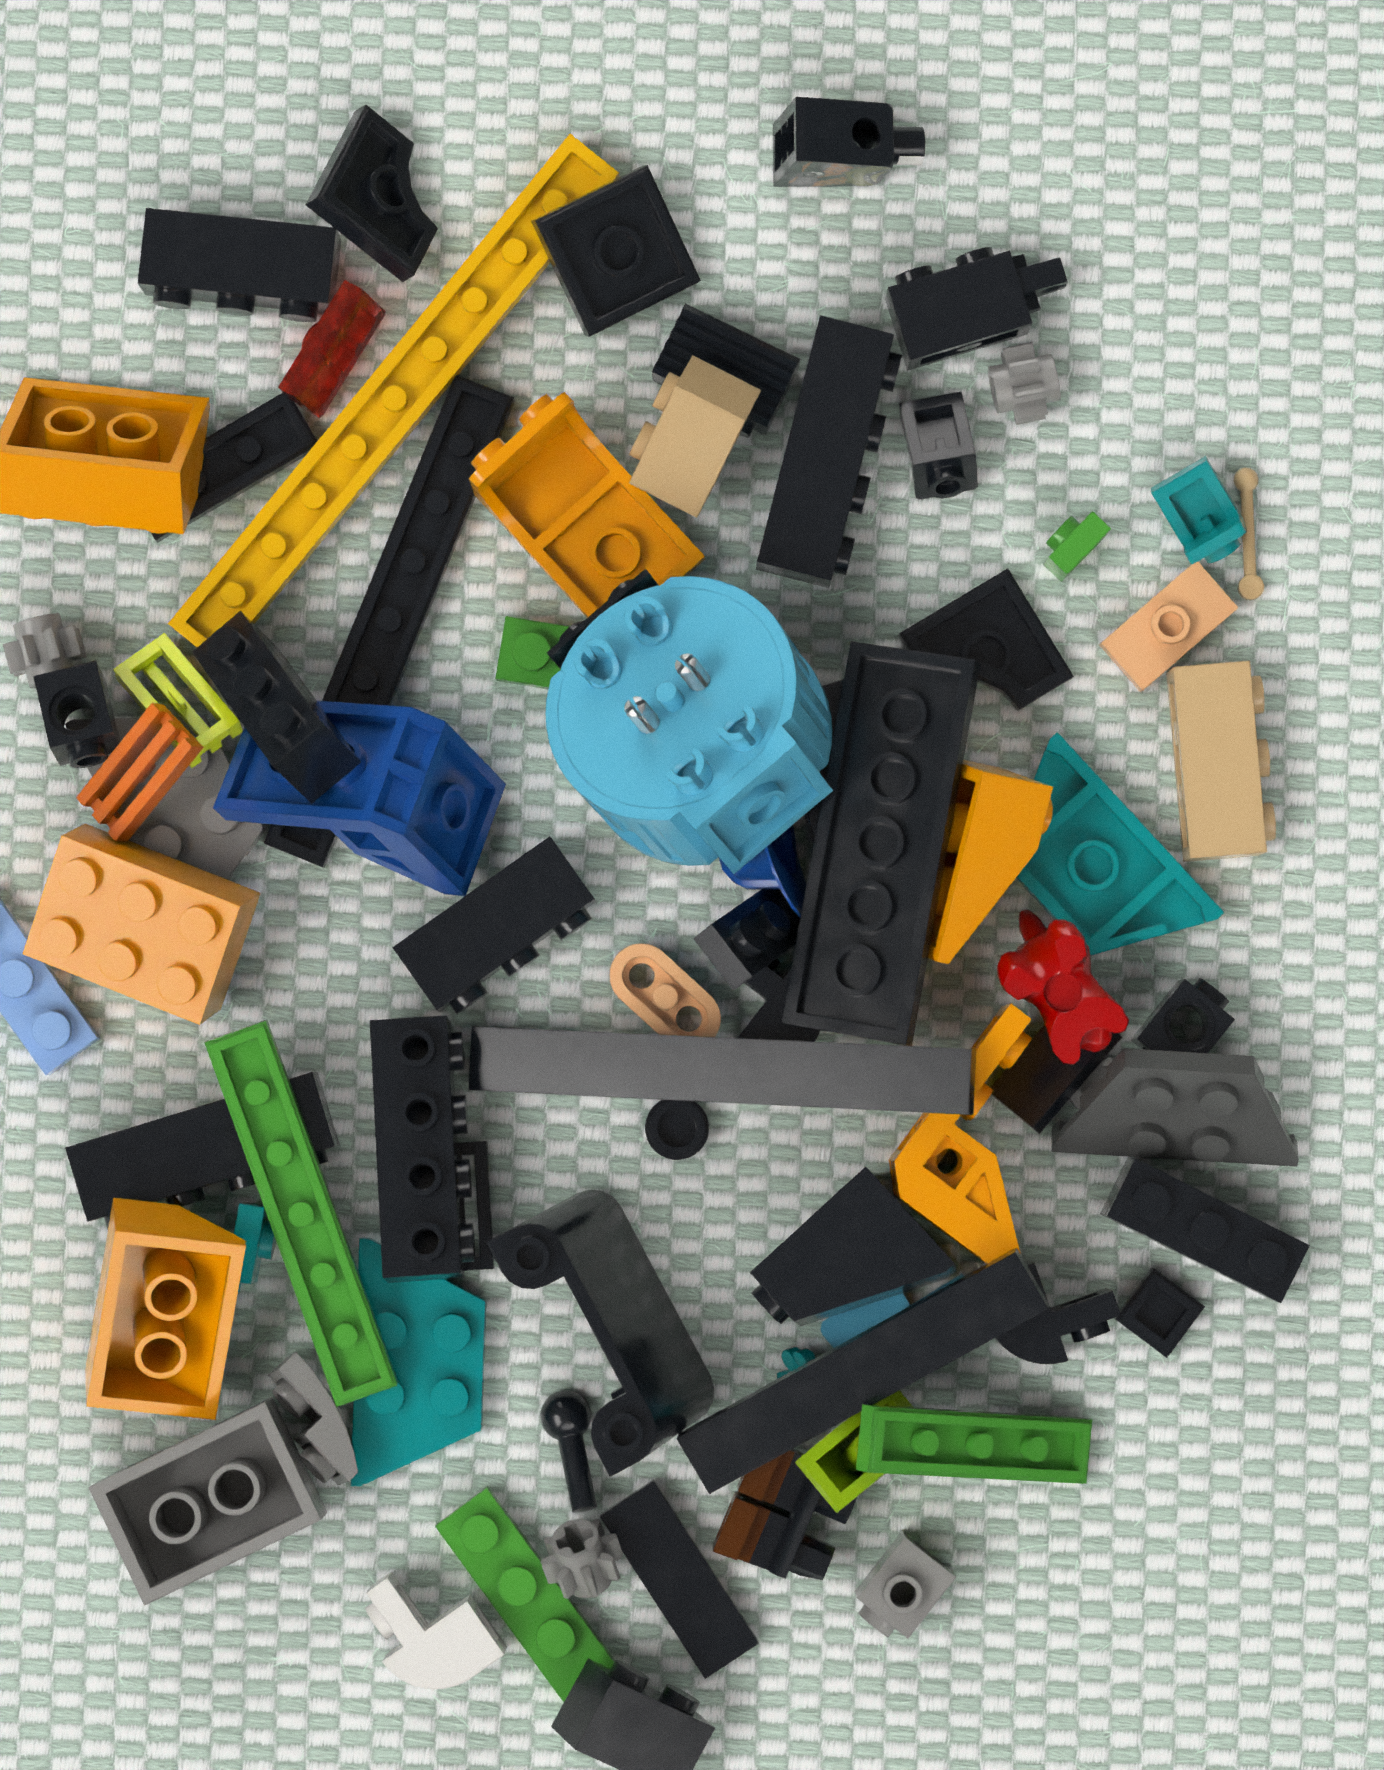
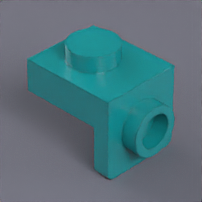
[1151,456,1247,564]
[234,1202,276,1294]

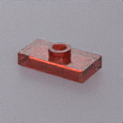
[278,280,386,418]

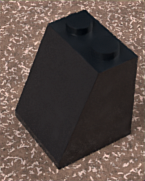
[750,1167,957,1326]

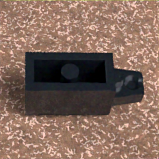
[885,247,1068,371]

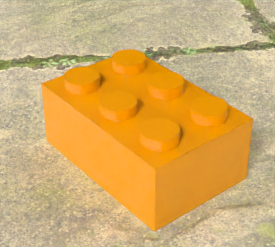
[23,823,261,1025]

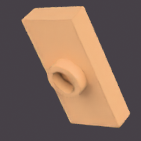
[1099,562,1238,693]

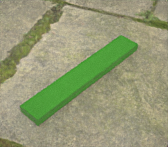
[205,1019,398,1407]

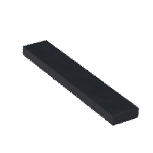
[676,1248,1049,1494]

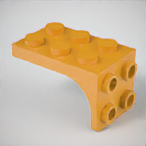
[469,392,705,618]

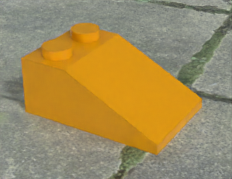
[928,760,1053,964]

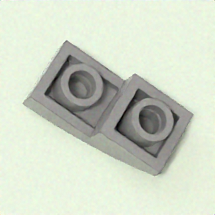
[268,1352,358,1485]

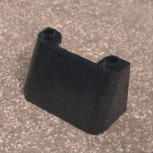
[486,1189,714,1477]

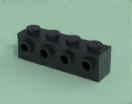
[370,1015,475,1283]

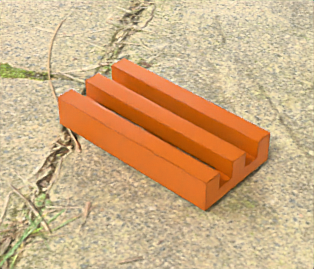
[76,703,204,842]

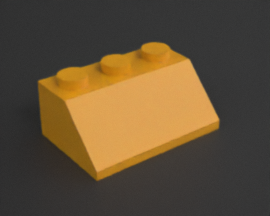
[0,377,210,534]
[85,1198,246,1420]

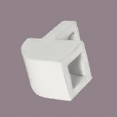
[365,1571,507,1689]

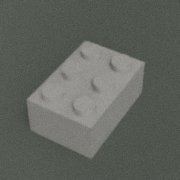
[88,1397,328,1606]

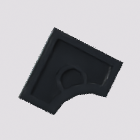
[305,104,438,282]
[898,568,1074,711]

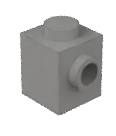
[855,1531,956,1639]

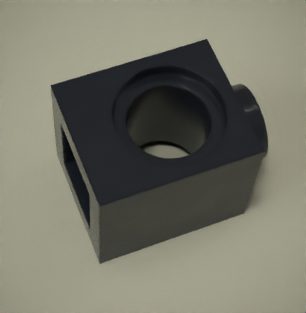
[33,660,120,768]
[1130,978,1235,1053]

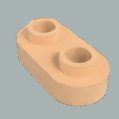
[610,943,721,1037]

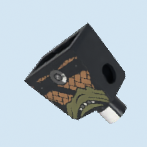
[773,97,926,187]

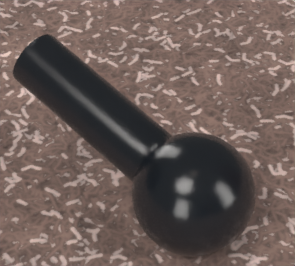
[540,1390,597,1513]

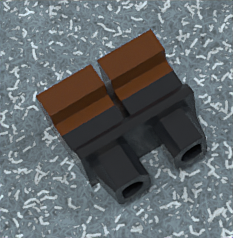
[712,1449,857,1580]

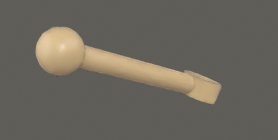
[1233,467,1264,600]

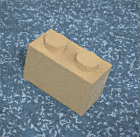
[629,355,761,518]

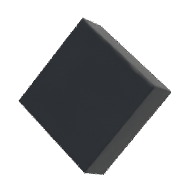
[1114,1267,1205,1358]

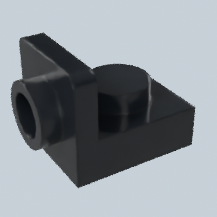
[899,392,978,499]

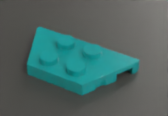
[1016,732,1225,956]
[351,1238,486,1486]

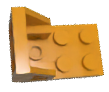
[888,1003,1032,1264]

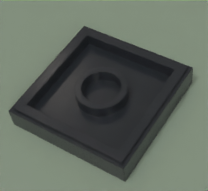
[531,165,701,337]

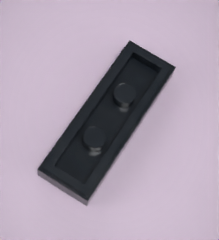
[151,390,317,543]
[600,1479,759,1679]

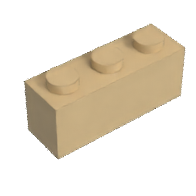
[1166,661,1276,862]

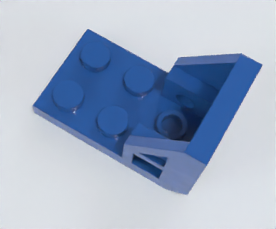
[213,701,506,896]

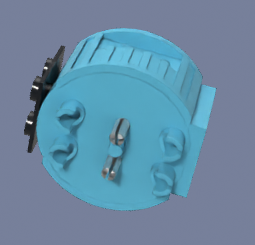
[545,569,833,874]

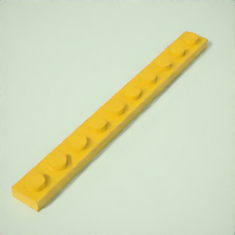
[168,134,620,647]

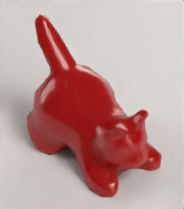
[997,909,1129,1065]

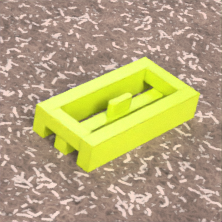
[113,633,243,769]

